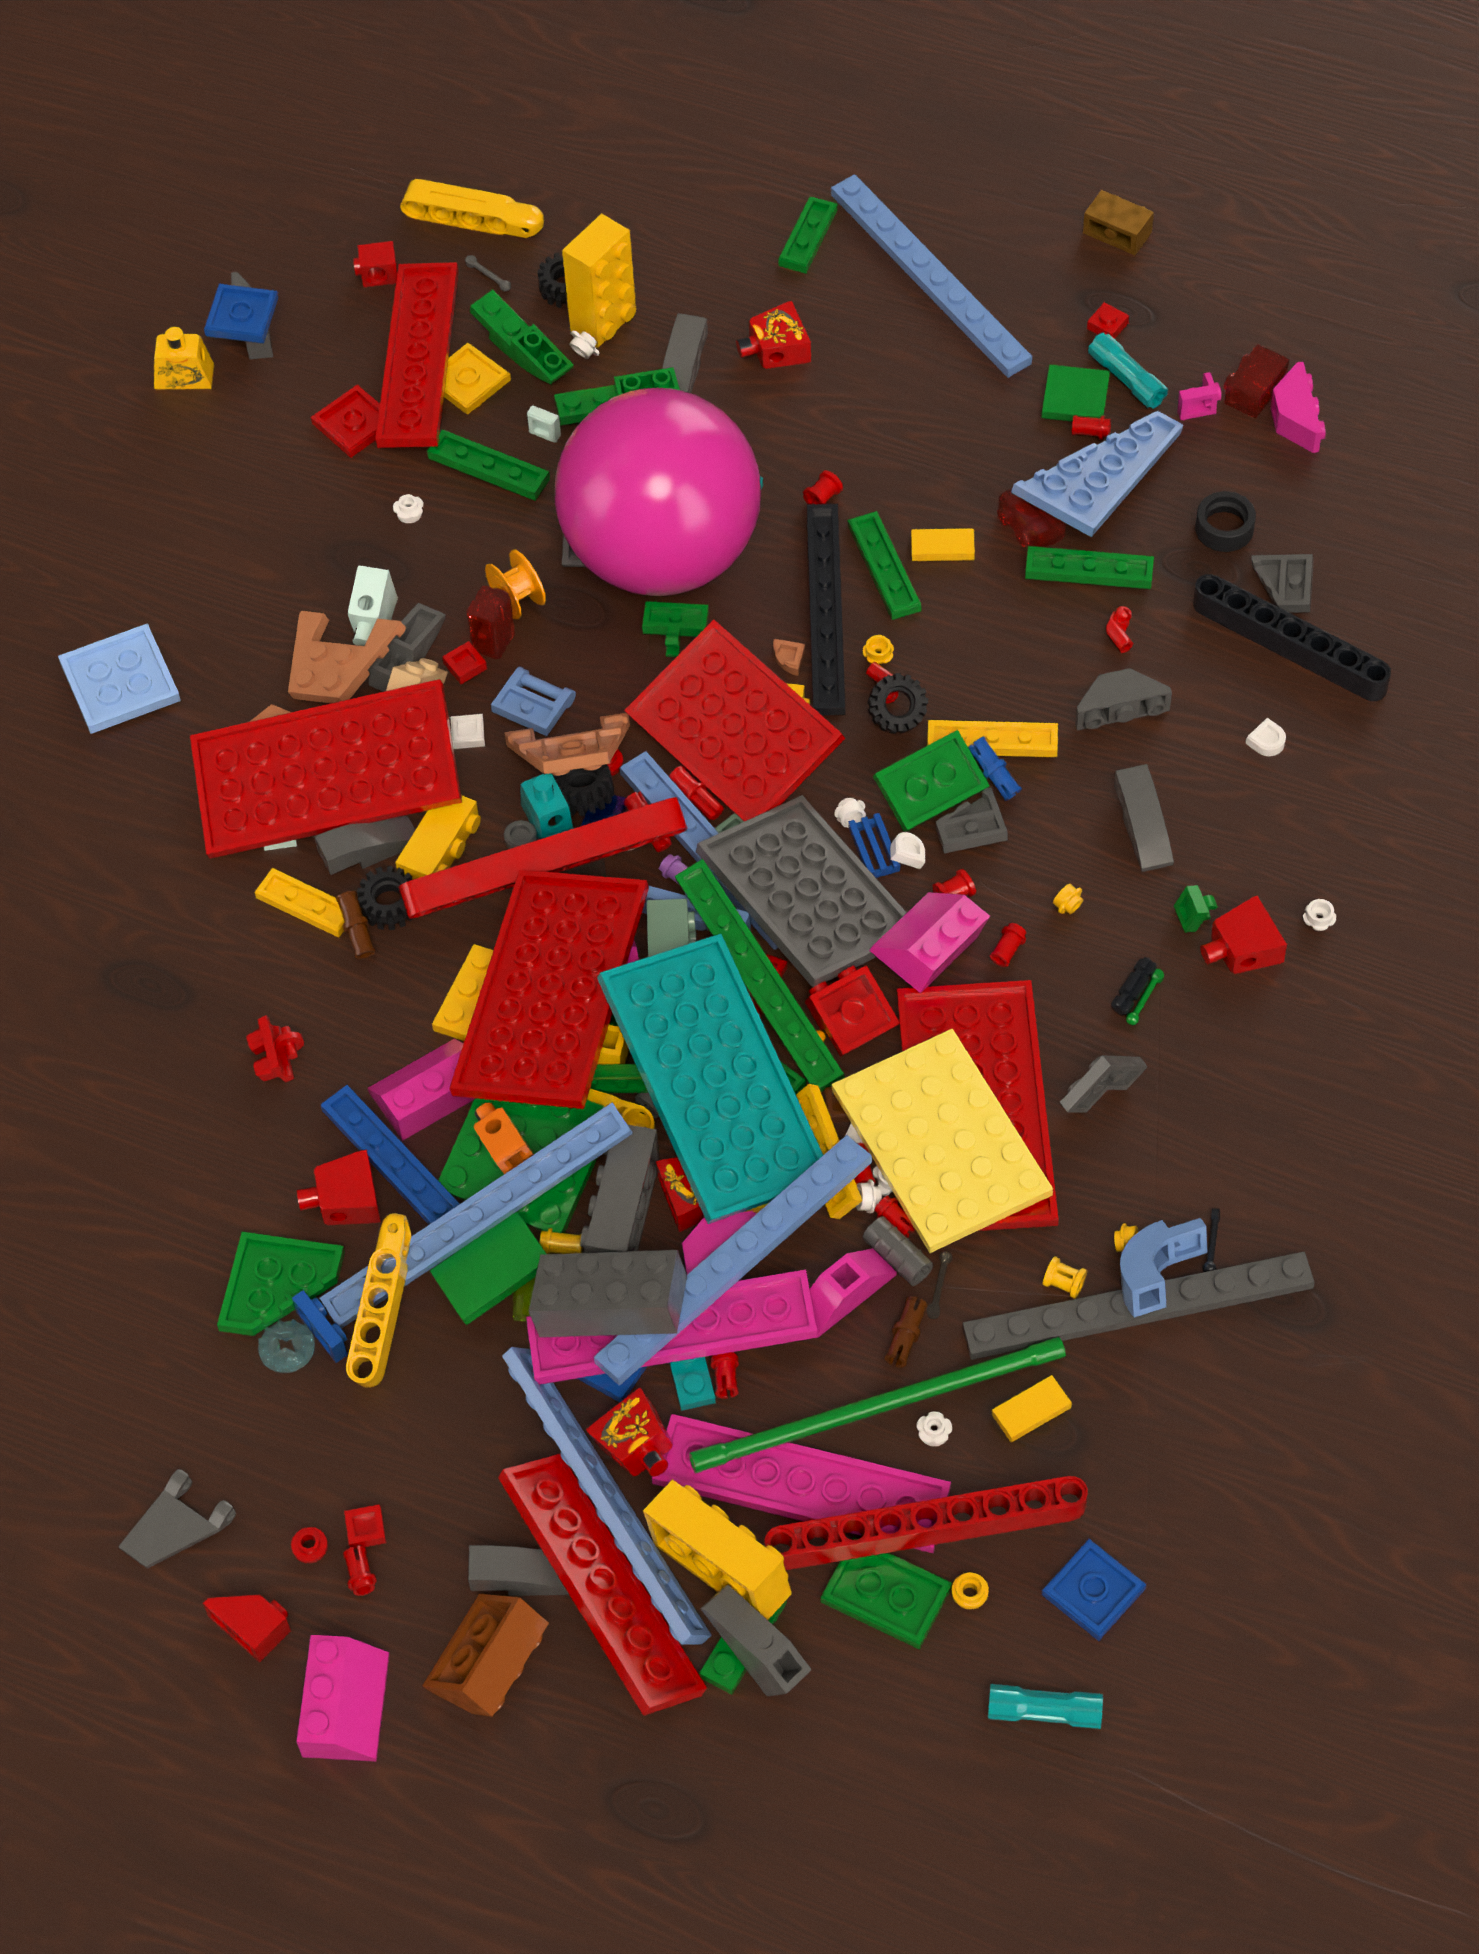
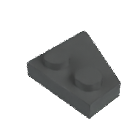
[1251,554,1314,613]
[936,787,1008,853]

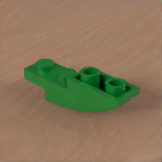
[470,290,574,384]
[554,367,680,425]

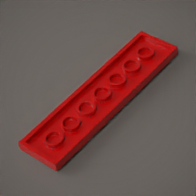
[375,262,459,448]
[498,1453,707,1716]

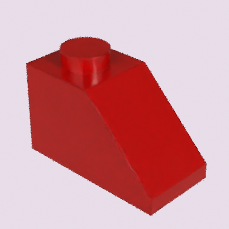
[203,1595,291,1663]

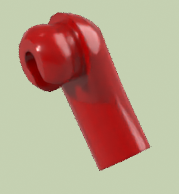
[1105,606,1133,653]
[866,662,899,703]

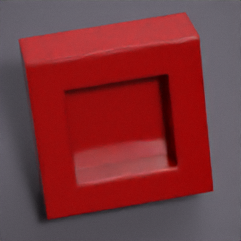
[1087,302,1129,339]
[442,641,487,684]
[344,1504,386,1549]

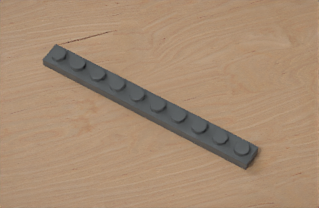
[962,1251,1315,1360]

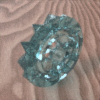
[258,1319,315,1373]

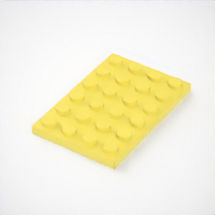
[832,1029,1053,1253]

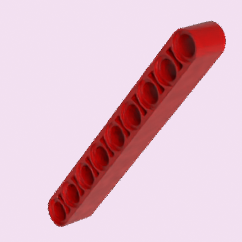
[398,797,688,919]
[765,1476,1088,1571]

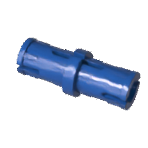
[968,736,1022,801]

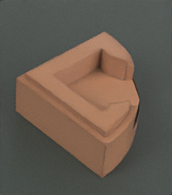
[773,639,805,676]

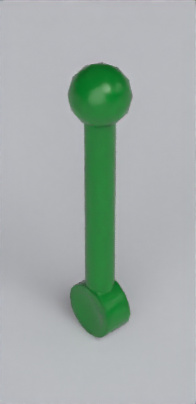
[1126,969,1164,1025]

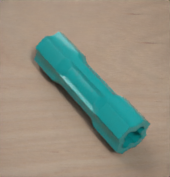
[1088,332,1168,409]
[988,1684,1103,1729]

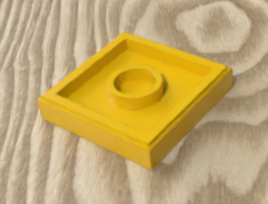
[444,343,511,415]

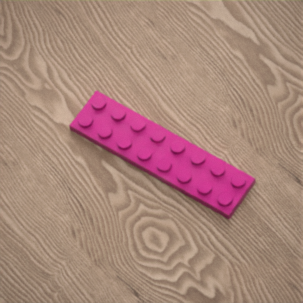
[526,1270,818,1385]
[652,1414,951,1553]

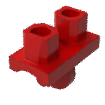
[246,1015,304,1083]

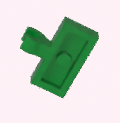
[642,601,709,657]

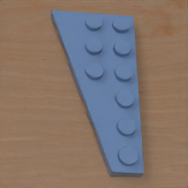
[1011,411,1184,537]

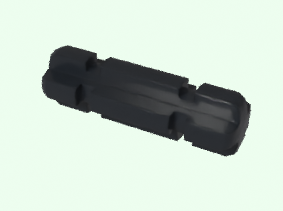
[1111,957,1157,1016]

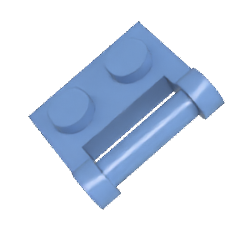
[491,667,576,736]

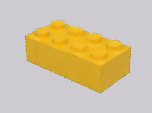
[562,213,636,348]
[643,1479,792,1620]

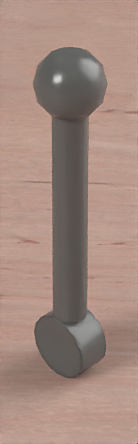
[465,255,512,292]

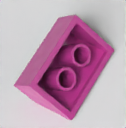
[869,892,990,993]
[367,1039,475,1141]
[297,1635,390,1761]

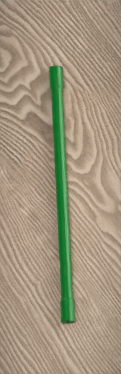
[689,1337,1066,1473]

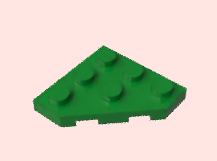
[217,1232,345,1336]

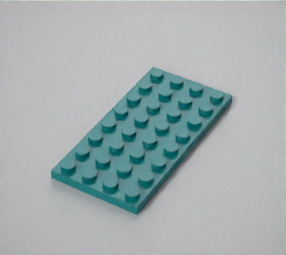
[597,934,823,1224]

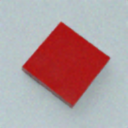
[311,384,380,458]

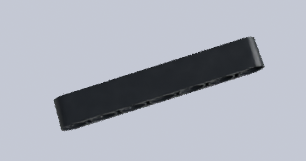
[1193,574,1391,701]

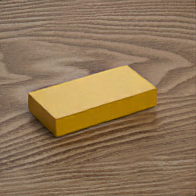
[911,529,975,561]
[992,1375,1072,1443]

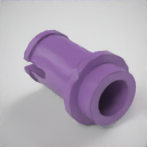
[659,854,688,885]

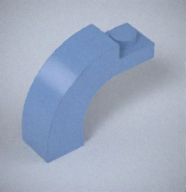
[1120,1218,1208,1318]

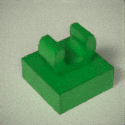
[1174,885,1218,933]

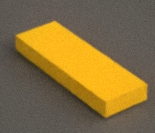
[255,868,344,938]

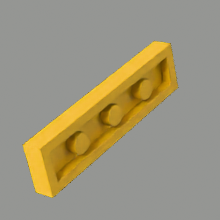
[928,720,1058,757]
[796,1084,863,1219]

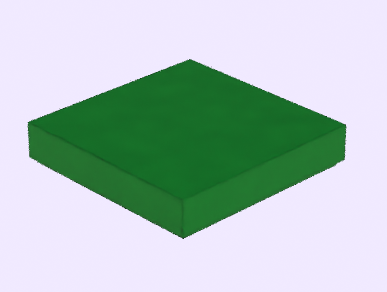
[1042,364,1110,421]

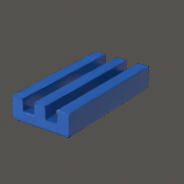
[848,813,900,878]

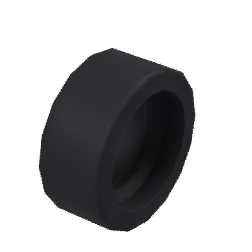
[1195,491,1256,552]

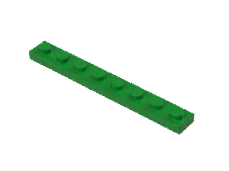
[675,859,845,1092]

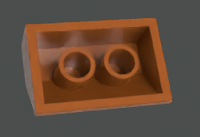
[422,1594,549,1717]

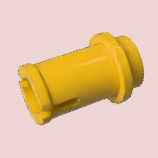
[539,1228,583,1254]

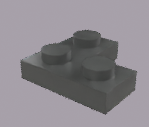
[1060,1055,1148,1113]

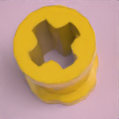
[1042,1256,1088,1299]

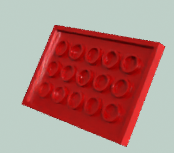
[624,620,846,822]

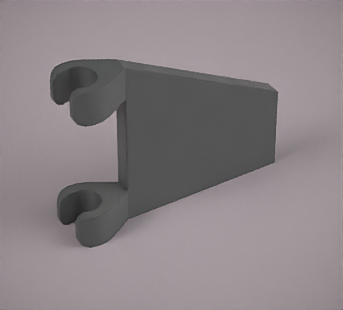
[118,1469,236,1569]

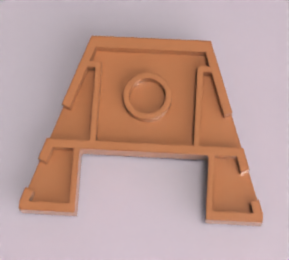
[288,611,406,703]
[504,713,630,776]

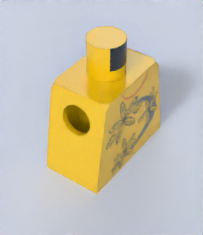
[154,327,214,389]

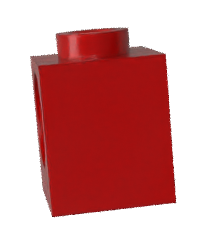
[353,241,397,287]

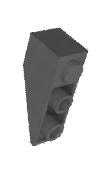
[700,1585,812,1696]

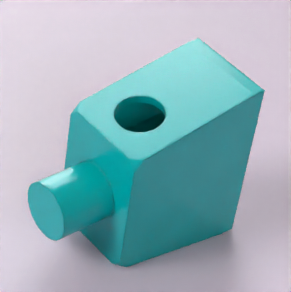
[520,773,573,839]

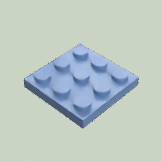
[58,623,181,734]

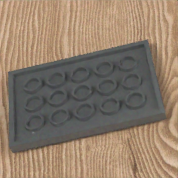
[696,795,906,988]

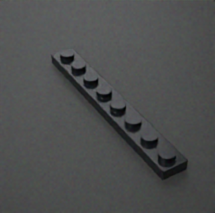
[807,504,845,715]

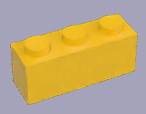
[395,795,481,880]

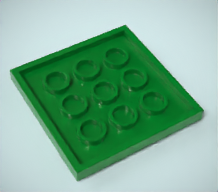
[438,1098,604,1233]

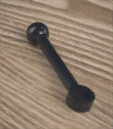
[1202,1208,1220,1272]

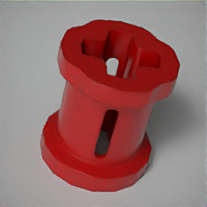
[803,470,843,504]
[933,869,976,897]

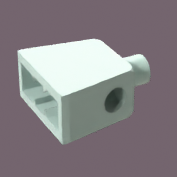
[348,565,398,646]

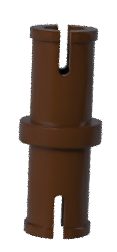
[336,891,376,960]
[885,1296,928,1368]

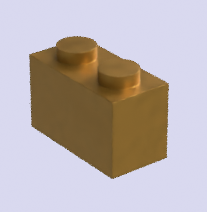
[1083,190,1154,255]

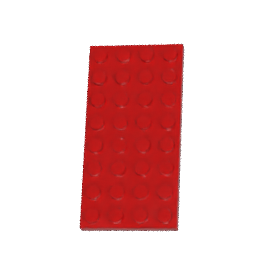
[190,679,462,859]
[449,870,649,1109]
[897,980,1059,1231]

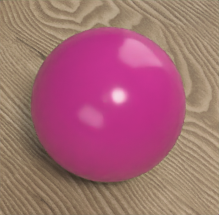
[555,388,761,596]

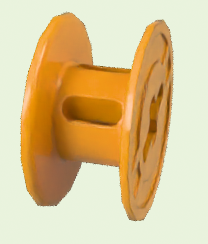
[485,550,546,620]

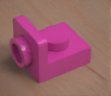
[1177,372,1221,420]

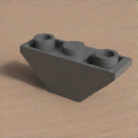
[1075,668,1172,731]

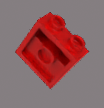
[805,965,900,1057]

